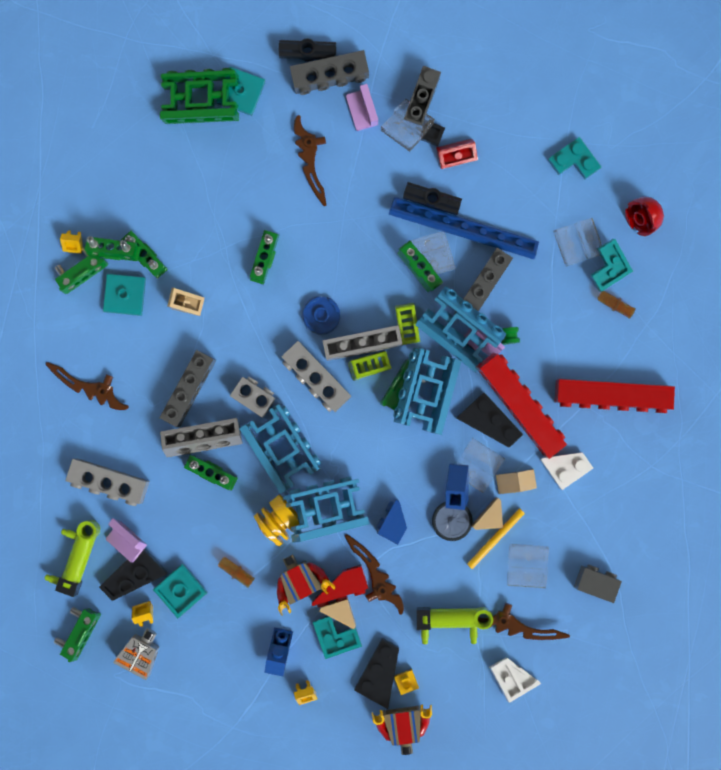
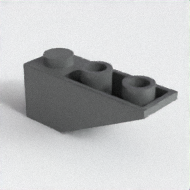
[404,66,441,126]

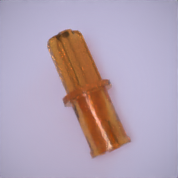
[597,291,636,319]
[218,557,255,588]

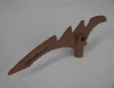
[294,115,326,206]
[46,362,129,410]
[345,534,404,615]
[478,602,570,640]

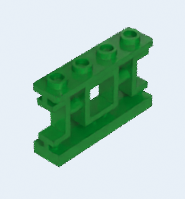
[160,68,239,124]

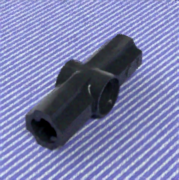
[279,38,336,62]
[403,182,462,215]

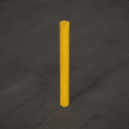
[467,508,525,569]

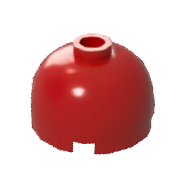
[625,196,664,236]

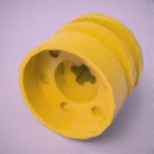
[254,494,299,546]

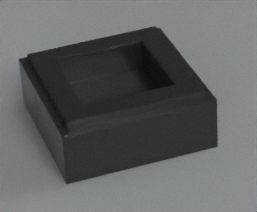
[421,121,445,147]

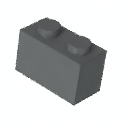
[574,564,622,603]

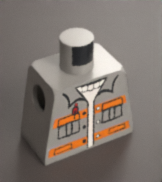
[113,628,159,680]

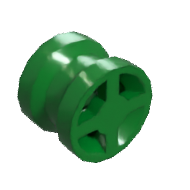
[501,327,520,345]

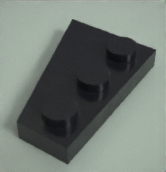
[456,393,523,448]
[99,548,169,601]
[354,638,399,709]

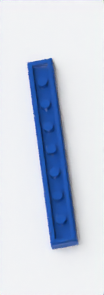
[389,197,539,259]

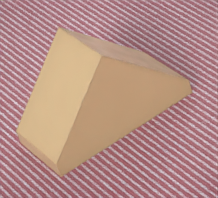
[167,288,205,316]
[496,469,537,494]
[472,497,503,530]
[320,597,356,629]

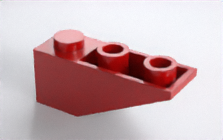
[312,564,368,608]

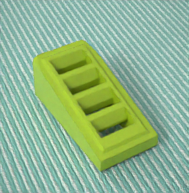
[395,303,420,345]
[348,351,392,381]

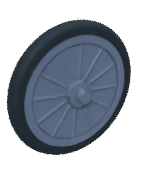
[432,502,473,541]

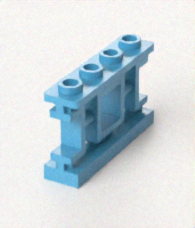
[415,286,506,373]
[393,348,462,435]
[239,404,321,494]
[283,477,369,543]

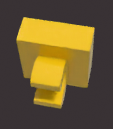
[60,230,83,254]
[131,601,153,627]
[394,669,419,695]
[294,680,318,705]

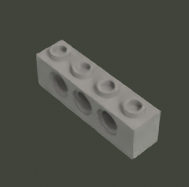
[322,325,402,361]
[281,341,352,412]
[160,418,243,458]
[65,458,150,506]

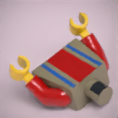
[276,554,335,616]
[371,705,432,755]

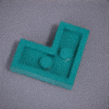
[548,137,601,179]
[590,239,633,292]
[313,616,362,659]

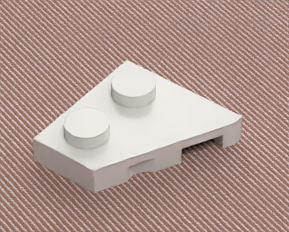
[540,452,594,490]
[489,657,541,703]

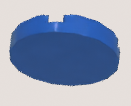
[303,296,340,334]

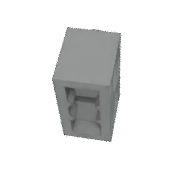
[230,377,276,418]

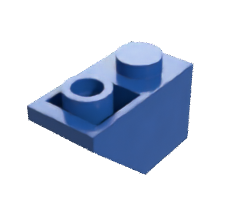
[445,464,469,510]
[376,499,407,545]
[264,627,293,677]

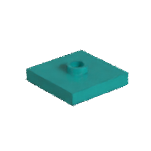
[216,67,266,116]
[103,274,146,316]
[153,564,208,619]

